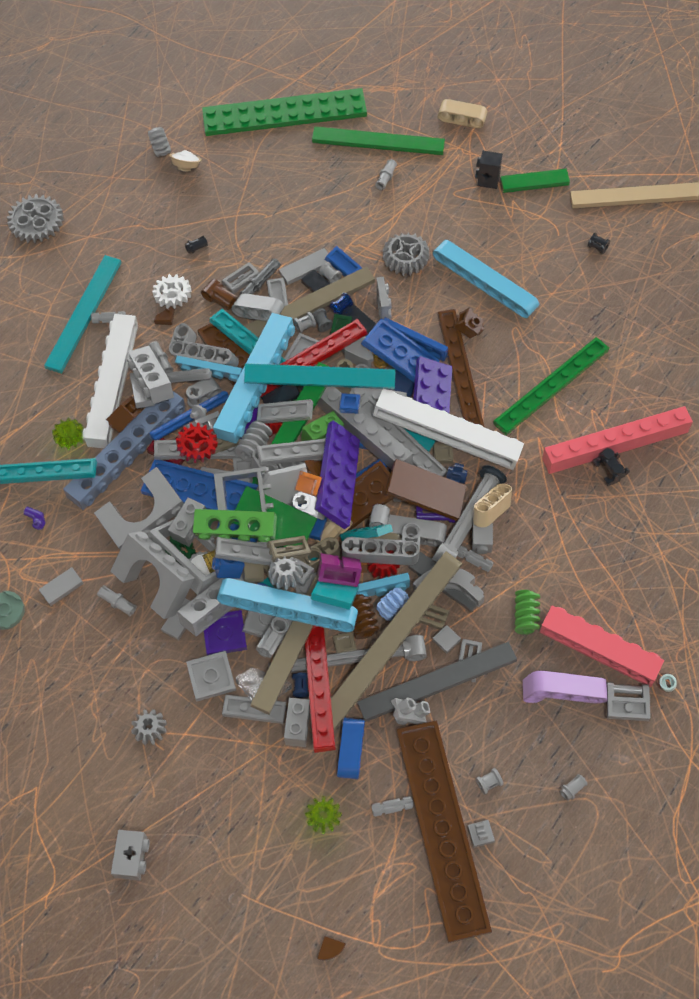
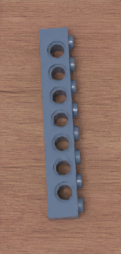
[63,391,186,510]

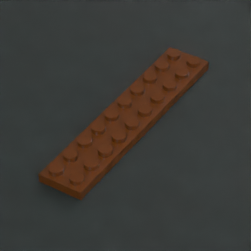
[396,720,492,943]

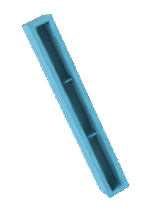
[213,313,295,444]

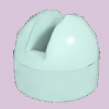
[660,674,677,692]

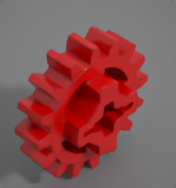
[176,423,218,463]

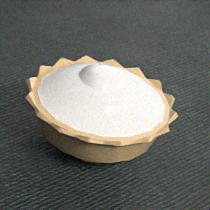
[169,150,202,171]

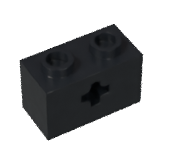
[475,150,503,189]

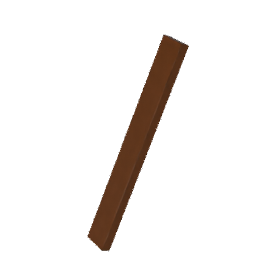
[438,309,485,428]

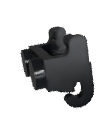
[592,448,630,486]

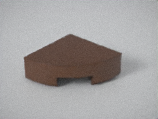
[154,307,175,325]
[317,936,346,961]

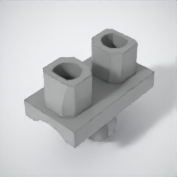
[185,405,220,430]
[391,698,430,725]

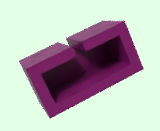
[317,553,362,587]

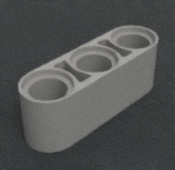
[232,294,284,321]

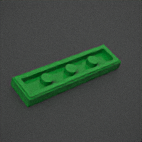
[500,168,570,193]

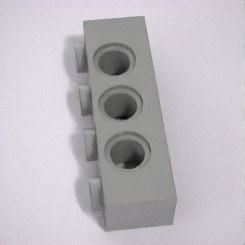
[127,345,174,404]
[177,575,255,636]

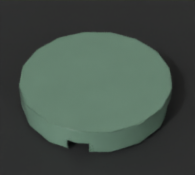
[0,591,25,630]

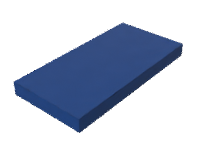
[361,318,440,383]

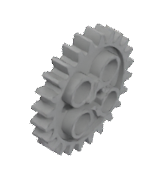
[7,194,64,243]

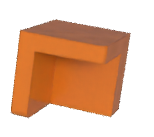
[295,471,322,496]

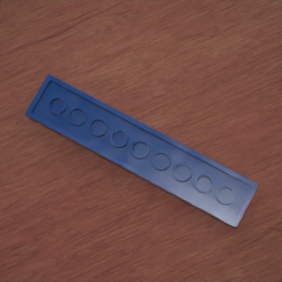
[141,460,327,541]

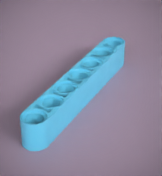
[433,240,539,318]
[217,578,358,632]

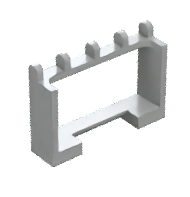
[214,467,274,544]
[148,519,220,595]

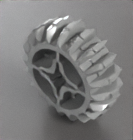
[383,232,429,276]

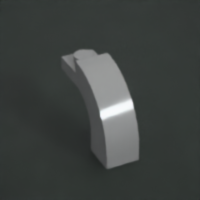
[413,569,484,607]

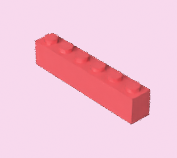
[539,606,664,687]

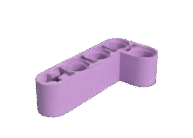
[522,671,608,703]

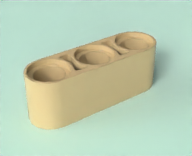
[438,99,487,128]
[473,484,512,527]

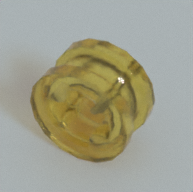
[373,354,389,369]

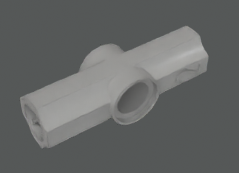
[256,616,293,658]

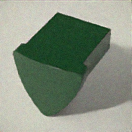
[329,314,353,335]

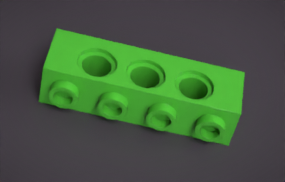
[193,509,277,542]

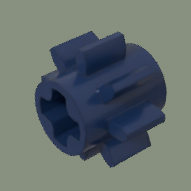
[446,463,468,484]

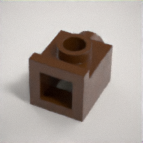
[454,307,484,338]

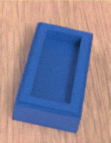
[324,246,362,277]

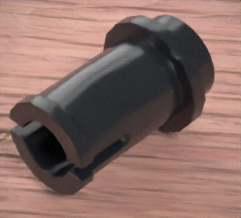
[185,235,208,254]

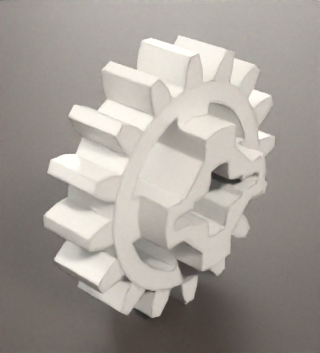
[153,274,192,309]

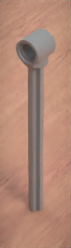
[268,635,427,672]

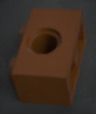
[106,396,144,433]

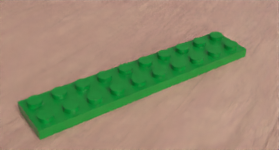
[202,88,367,136]

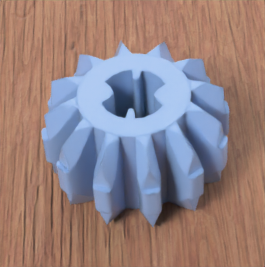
[376,588,409,621]

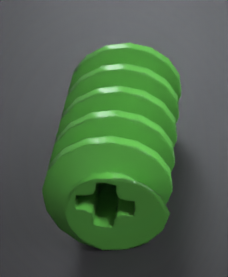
[515,590,540,635]

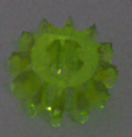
[52,417,84,450]
[305,796,342,834]

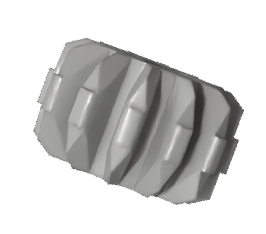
[148,127,171,157]
[268,555,303,591]
[131,709,167,745]

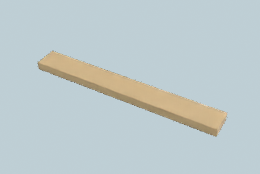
[570,182,699,208]

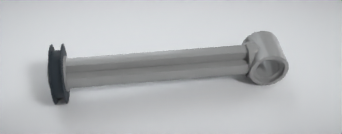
[432,465,507,562]

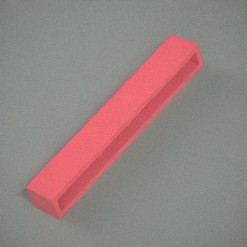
[542,406,693,474]

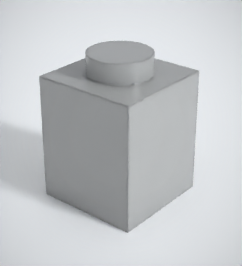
[472,523,493,554]

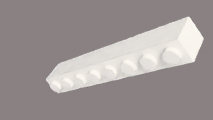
[83,314,138,448]
[373,388,524,470]

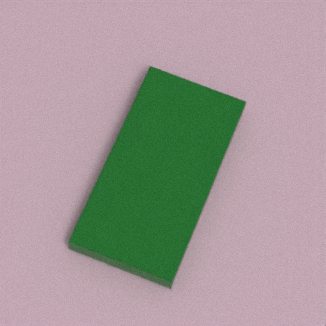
[233,486,318,547]

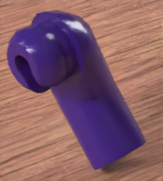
[24,506,46,530]

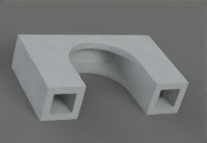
[94,467,184,549]
[110,531,195,619]

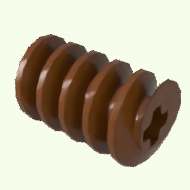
[352,594,380,639]

